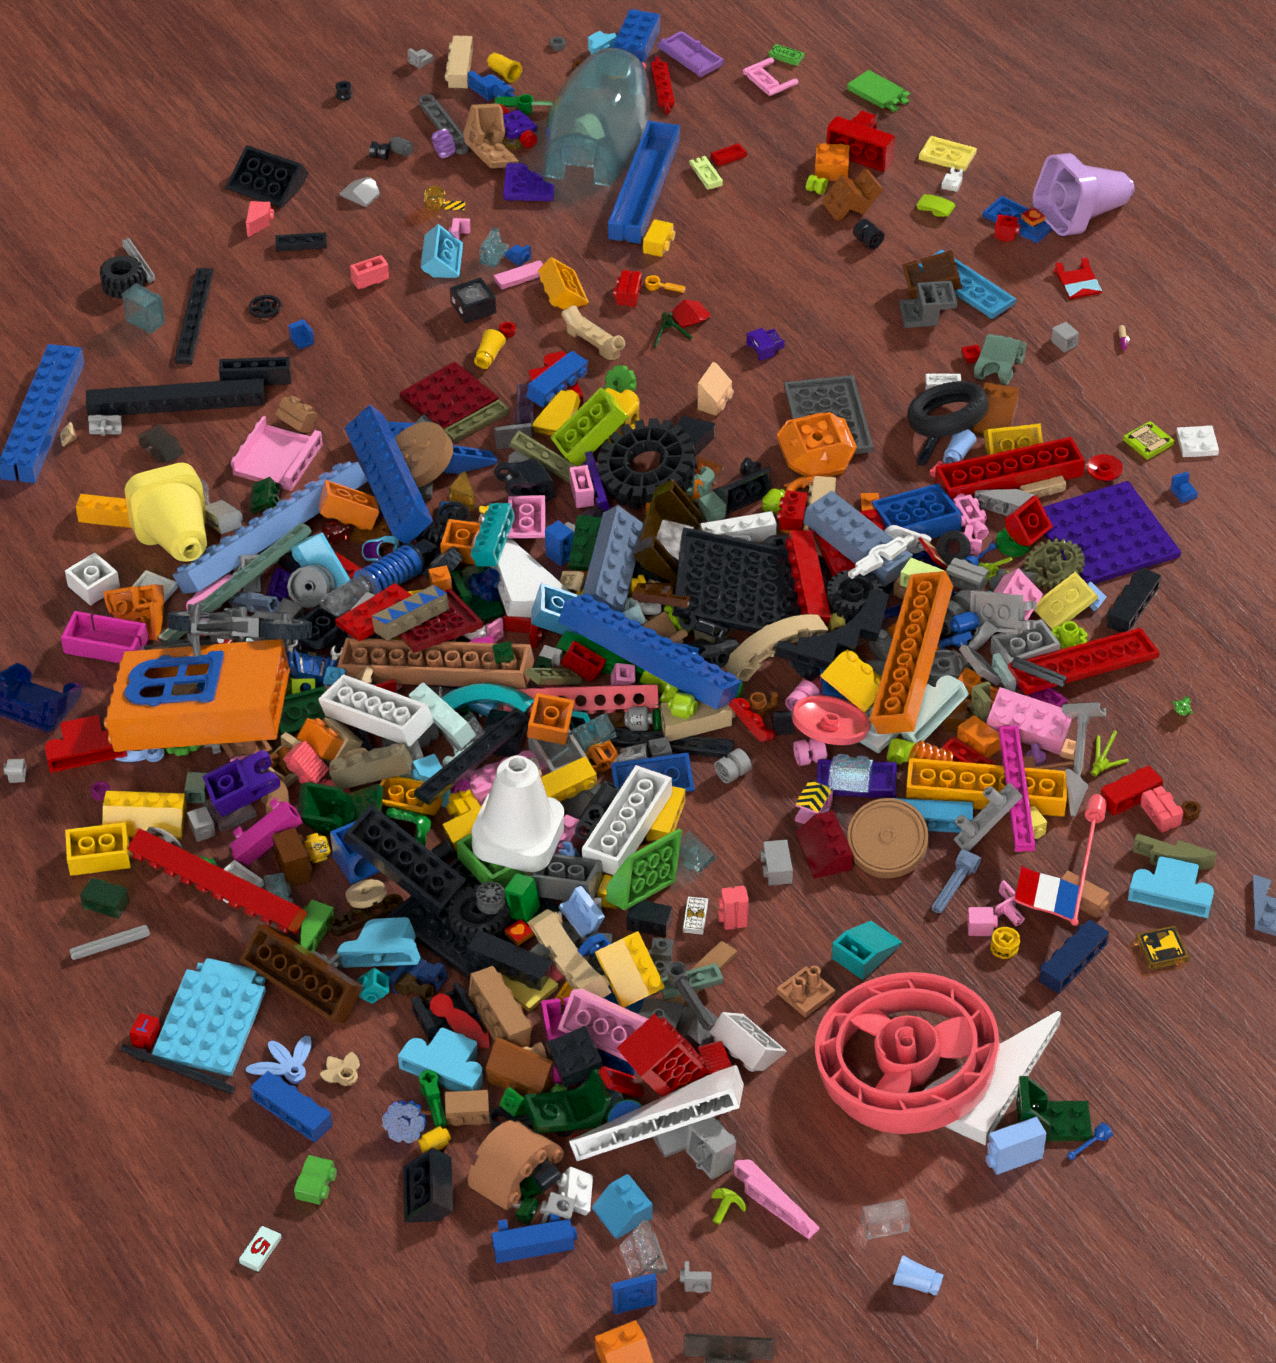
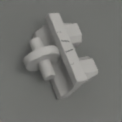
[88,415,122,436]

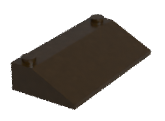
[633,479,705,582]

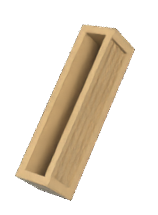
[1020,476,1066,498]

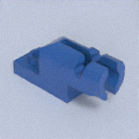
[467,70,515,101]

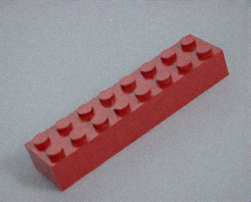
[935,437,1085,501]

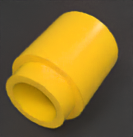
[417,1126,451,1153]

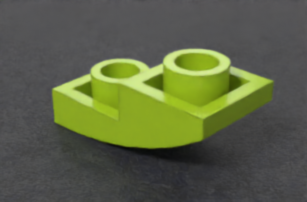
[916,194,956,217]

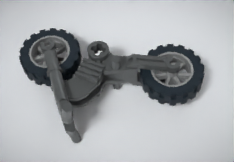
[168,603,312,657]

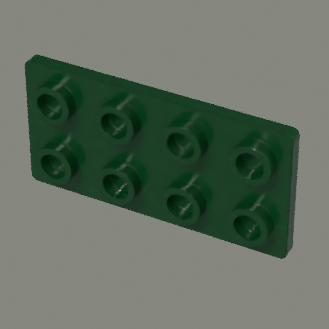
[450,565,505,622]

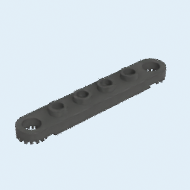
[419,94,470,154]

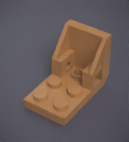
[463,104,519,168]

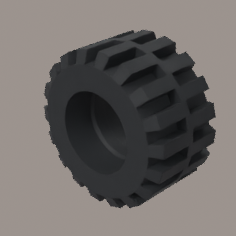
[99,255,145,299]

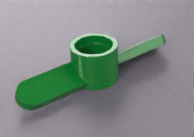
[495,94,556,115]

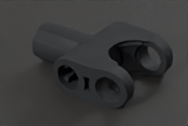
[686,638,739,667]
[575,781,619,839]

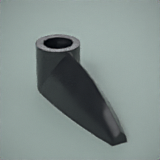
[530,1159,562,1191]

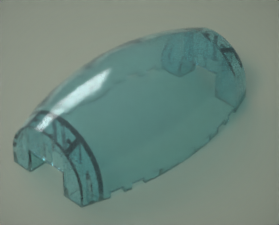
[544,48,651,186]

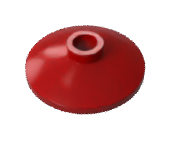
[1087,454,1123,481]

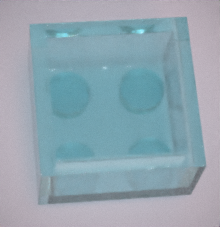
[122,283,165,334]
[828,754,873,793]

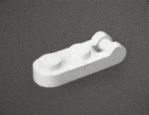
[884,525,932,555]

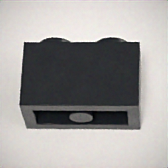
[626,900,672,938]

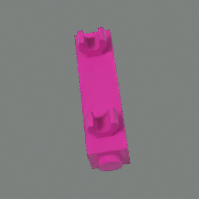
[230,797,303,866]

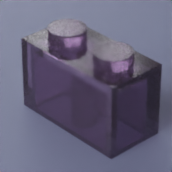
[515,384,535,424]

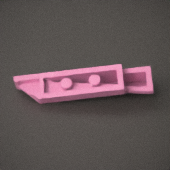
[734,1160,820,1240]

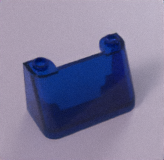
[0,663,83,732]

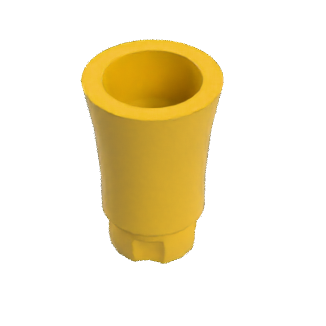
[487,53,522,83]
[474,329,506,369]

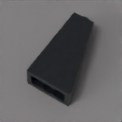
[660,416,715,465]

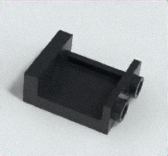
[411,982,476,1041]

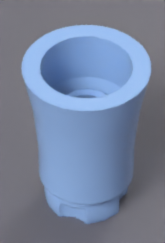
[943,429,977,464]
[893,1255,944,1296]

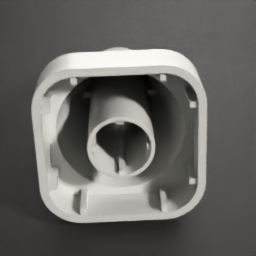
[472,756,564,872]

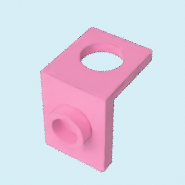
[484,618,504,643]

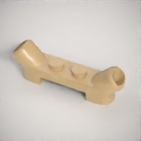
[561,305,625,360]

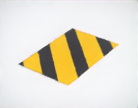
[444,201,465,210]

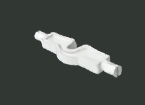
[848,534,914,579]

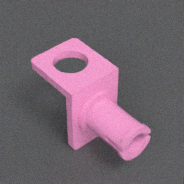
[994,880,1025,926]

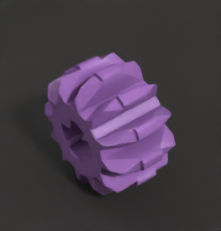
[431,129,456,158]

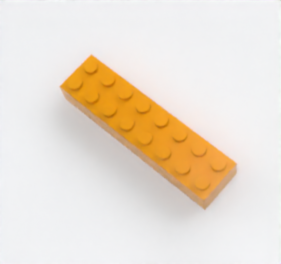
[906,758,1067,817]

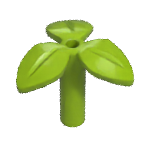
[711,1188,746,1225]

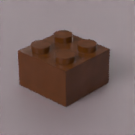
[272,827,312,889]

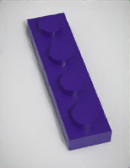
[584,451,610,511]

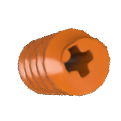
[908,740,953,762]

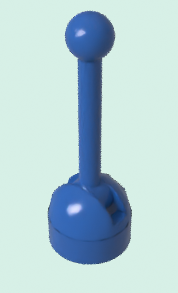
[964,542,996,566]
[1067,1122,1113,1160]

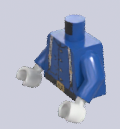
[285,639,343,691]

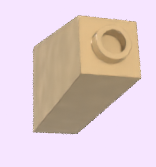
[660,701,735,741]

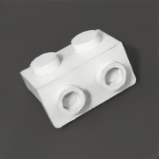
[557,1167,593,1216]

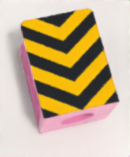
[795,780,833,824]

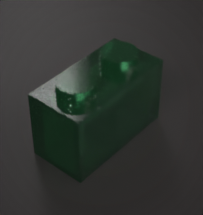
[80,878,130,919]

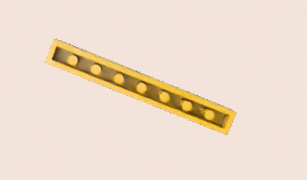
[443,756,598,852]

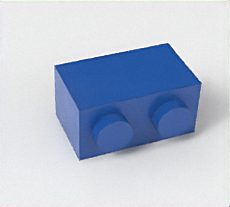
[545,520,574,566]

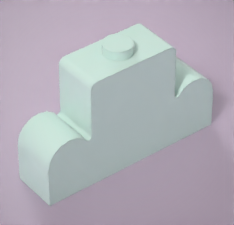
[901,675,969,743]

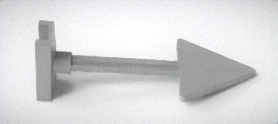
[1062,702,1106,816]

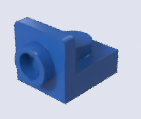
[505,245,531,266]
[1170,472,1198,503]
[577,933,611,958]

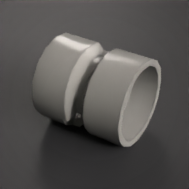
[714,748,752,784]

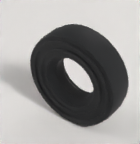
[937,531,971,564]

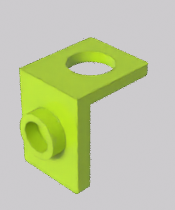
[286,678,315,695]

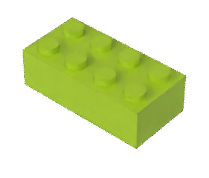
[550,387,629,466]

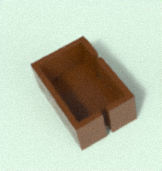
[902,250,963,299]

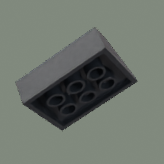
[225,145,308,209]

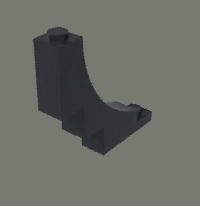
[774,589,889,670]

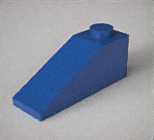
[443,445,498,474]

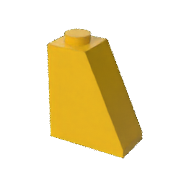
[532,390,580,436]

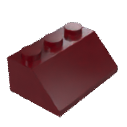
[795,810,853,879]

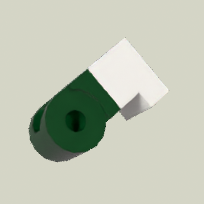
[534,645,563,668]

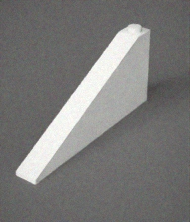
[478,514,570,617]
[925,1011,1061,1145]
[569,1065,744,1161]

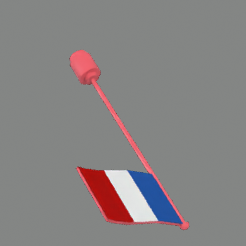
[1014,794,1107,926]

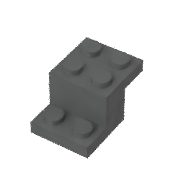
[899,280,957,328]

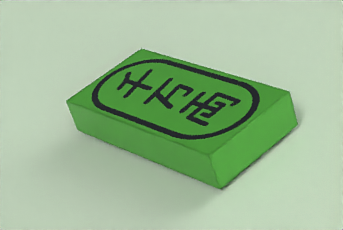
[769,44,804,66]

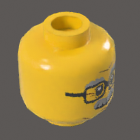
[303,833,330,864]

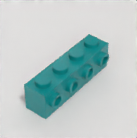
[471,503,515,566]

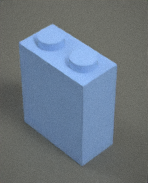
[985,1117,1046,1175]

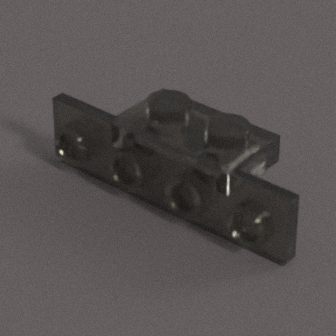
[683,1334,774,1363]

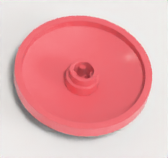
[792,695,870,745]

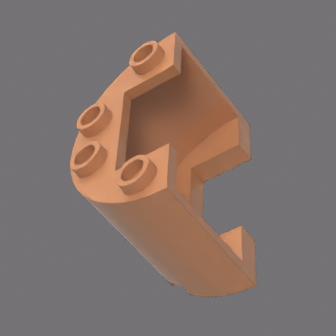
[468,1120,564,1211]

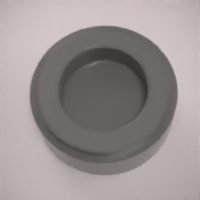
[550,37,566,51]

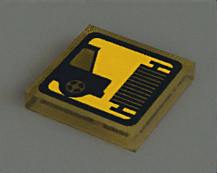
[1136,926,1189,969]

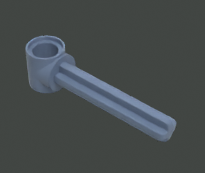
[932,849,981,914]

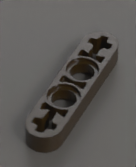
[329,894,403,937]

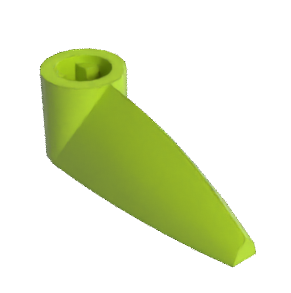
[887,739,915,765]

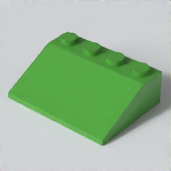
[606,829,682,910]

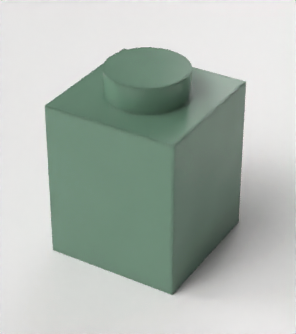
[698,491,726,522]
[184,772,208,804]

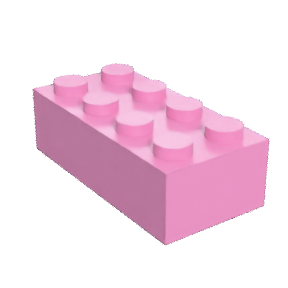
[987,687,1072,755]

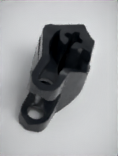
[494,459,556,503]

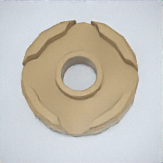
[345,879,386,908]

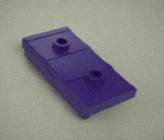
[817,759,896,798]

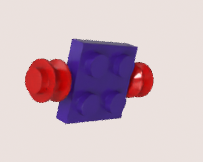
[500,104,538,148]

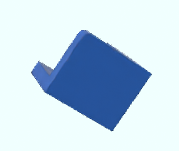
[288,319,314,349]

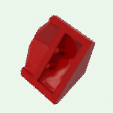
[671,299,711,329]

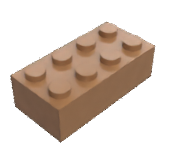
[468,966,533,1047]

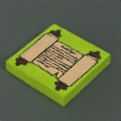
[1123,421,1175,460]

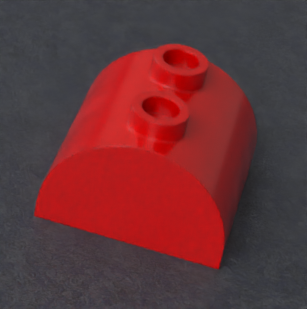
[1005,495,1053,546]

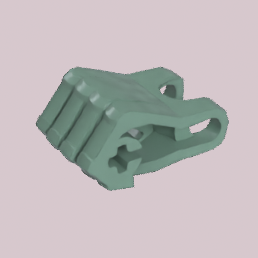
[974,334,1027,385]

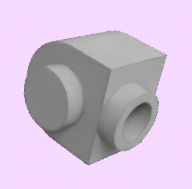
[4,759,26,783]

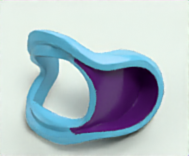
[362,536,399,561]

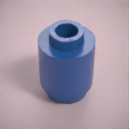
[950,611,979,635]

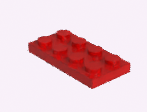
[335,583,412,642]

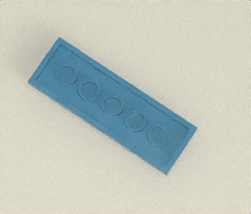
[918,250,1016,319]

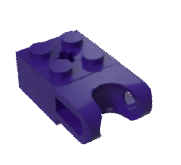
[202,750,280,817]

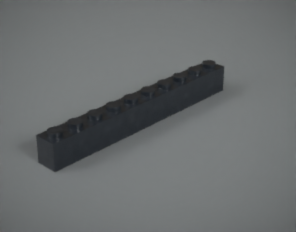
[86,378,265,417]

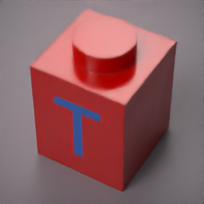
[130,1013,161,1050]

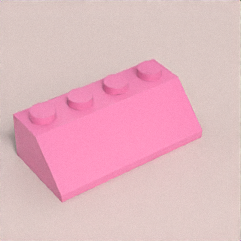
[558,989,648,1061]

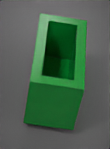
[504,873,540,923]

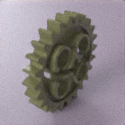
[1024,538,1085,590]

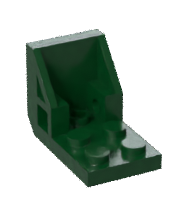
[298,782,383,836]
[1016,1076,1092,1141]

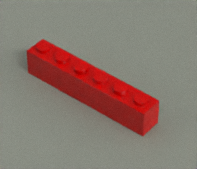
[785,530,831,627]

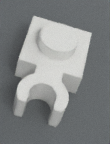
[942,167,963,192]

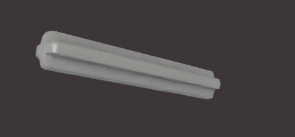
[122,238,155,283]
[69,925,149,960]

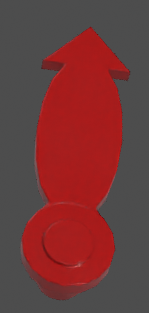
[430,994,490,1048]

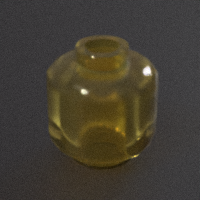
[424,185,446,211]

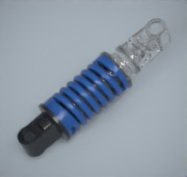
[320,539,441,616]

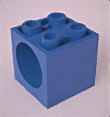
[330,821,381,884]

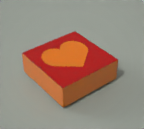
[1021,207,1045,226]
[505,919,534,946]

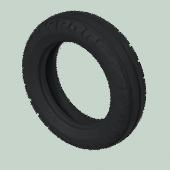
[907,381,988,437]

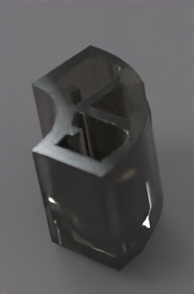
[137,424,185,464]

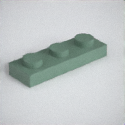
[660,963,723,1000]

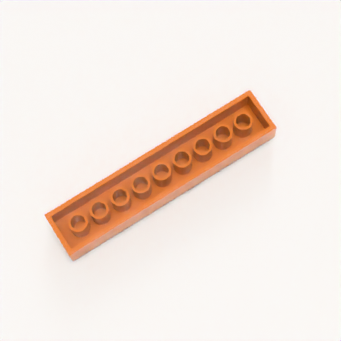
[870,571,953,734]

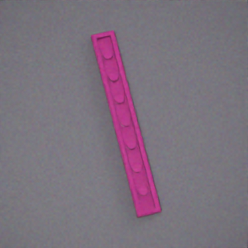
[998,726,1036,852]

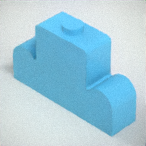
[1128,856,1214,918]
[398,1028,483,1092]

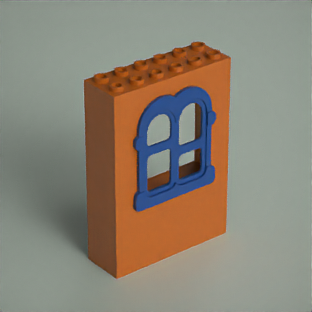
[104,639,290,752]

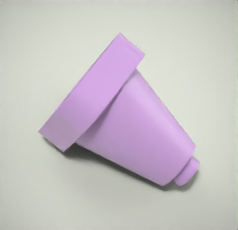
[1033,153,1134,236]

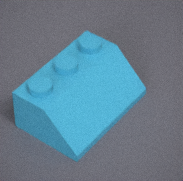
[421,224,463,278]
[290,532,351,590]

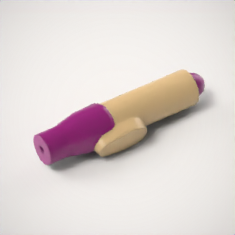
[1118,325,1129,350]

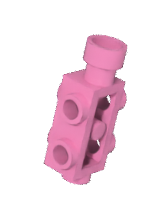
[953,494,989,540]

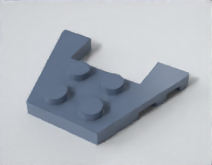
[1252,875,1276,936]

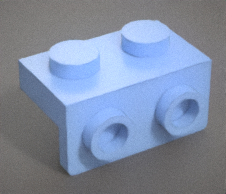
[559,886,605,937]

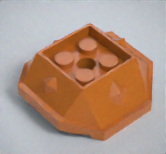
[776,412,857,477]

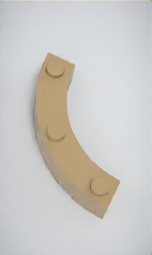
[725,614,828,681]
[527,909,611,998]

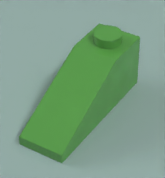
[301,900,335,952]

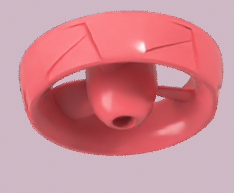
[815,972,1000,1134]

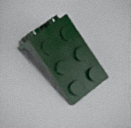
[568,515,602,571]
[523,1068,611,1133]

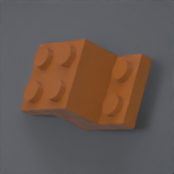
[821,168,884,222]

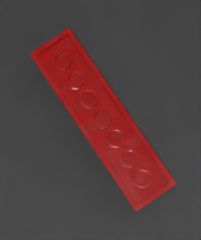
[1008,628,1160,695]

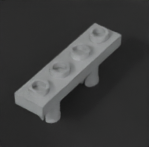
[953,782,1023,852]

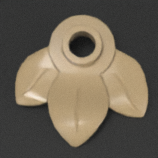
[320,1052,360,1086]

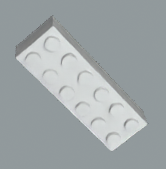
[318,675,434,747]
[582,765,672,875]

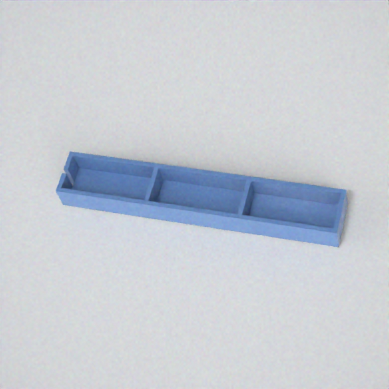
[172,461,368,594]

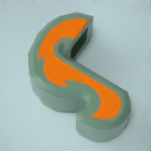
[684,467,715,503]

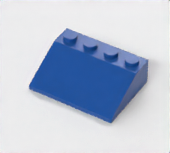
[871,483,961,543]

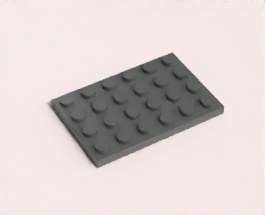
[784,375,873,454]

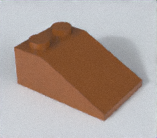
[973,382,1020,435]

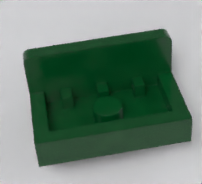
[250,476,281,514]

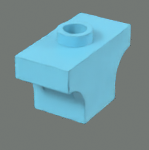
[588,31,617,62]

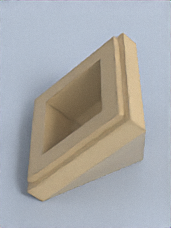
[60,422,77,447]

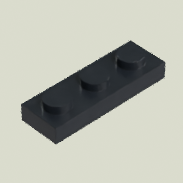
[275,232,327,251]

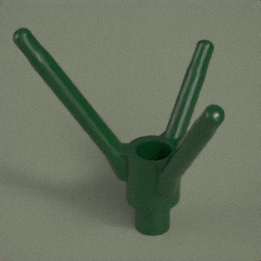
[653,312,693,348]

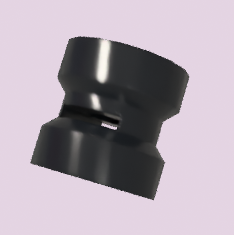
[369,141,390,160]

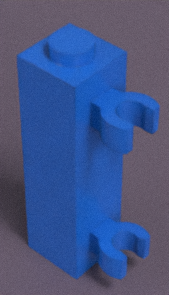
[492,1213,578,1264]

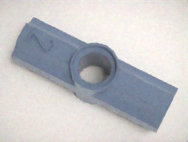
[229,592,280,612]

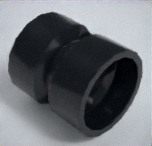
[853,219,885,250]

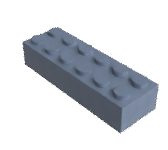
[803,491,913,587]
[583,505,643,613]

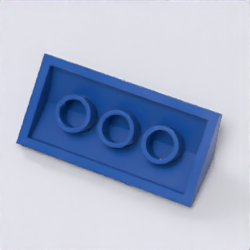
[611,753,695,794]

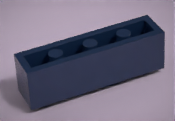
[1039,919,1109,994]

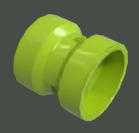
[806,174,828,195]

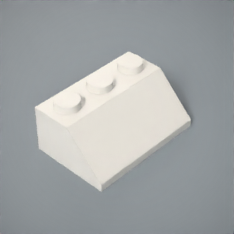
[709,1012,787,1072]

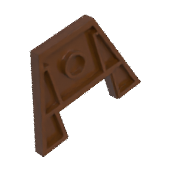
[633,582,690,608]

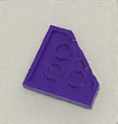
[503,163,554,201]

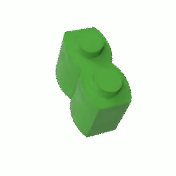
[294,1155,337,1205]

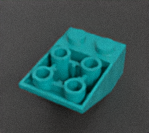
[831,921,903,980]

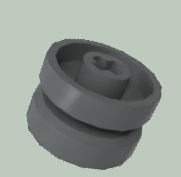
[287,564,335,608]

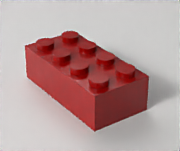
[826,116,895,173]

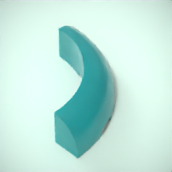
[441,683,534,714]

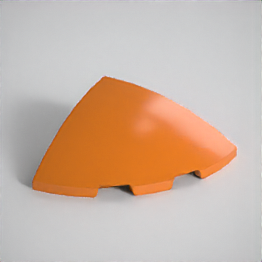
[103,584,164,640]

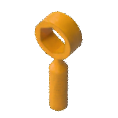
[645,275,685,293]

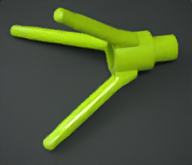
[978,557,1012,590]
[1090,731,1129,777]

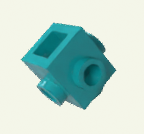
[357,968,390,1004]

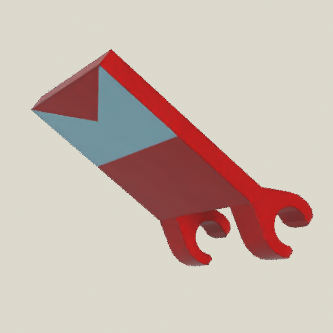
[1054,257,1102,299]

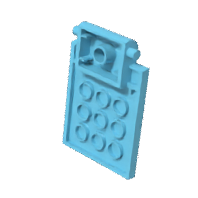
[152,958,266,1076]

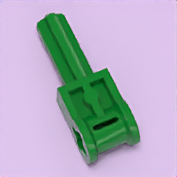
[419,1070,447,1128]

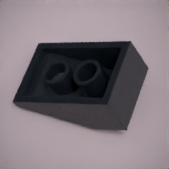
[298,605,348,649]

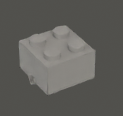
[686,1117,736,1180]

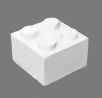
[65,553,120,605]

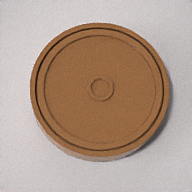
[395,422,453,488]
[847,798,928,878]

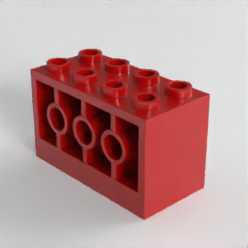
[616,1013,709,1097]

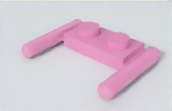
[743,58,798,96]

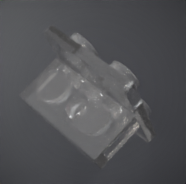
[620,1220,668,1279]

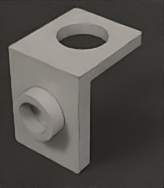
[540,1192,576,1224]

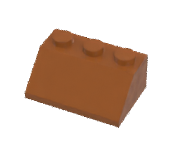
[486,1037,554,1097]

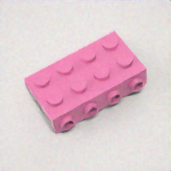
[462,750,548,806]

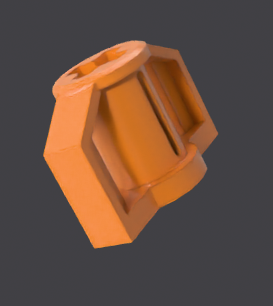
[584,740,618,772]

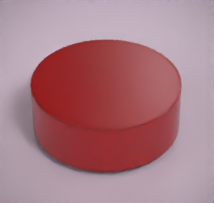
[499,321,516,338]

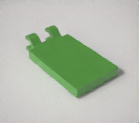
[847,70,910,112]

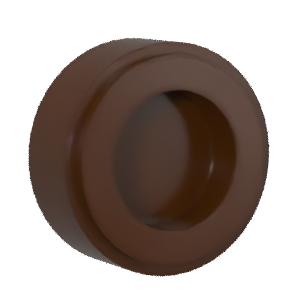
[1181,801,1201,820]

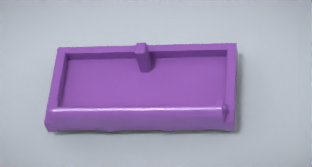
[658,31,724,77]

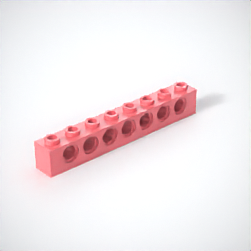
[503,684,658,716]

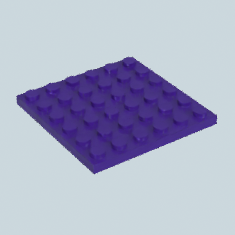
[1043,481,1181,584]

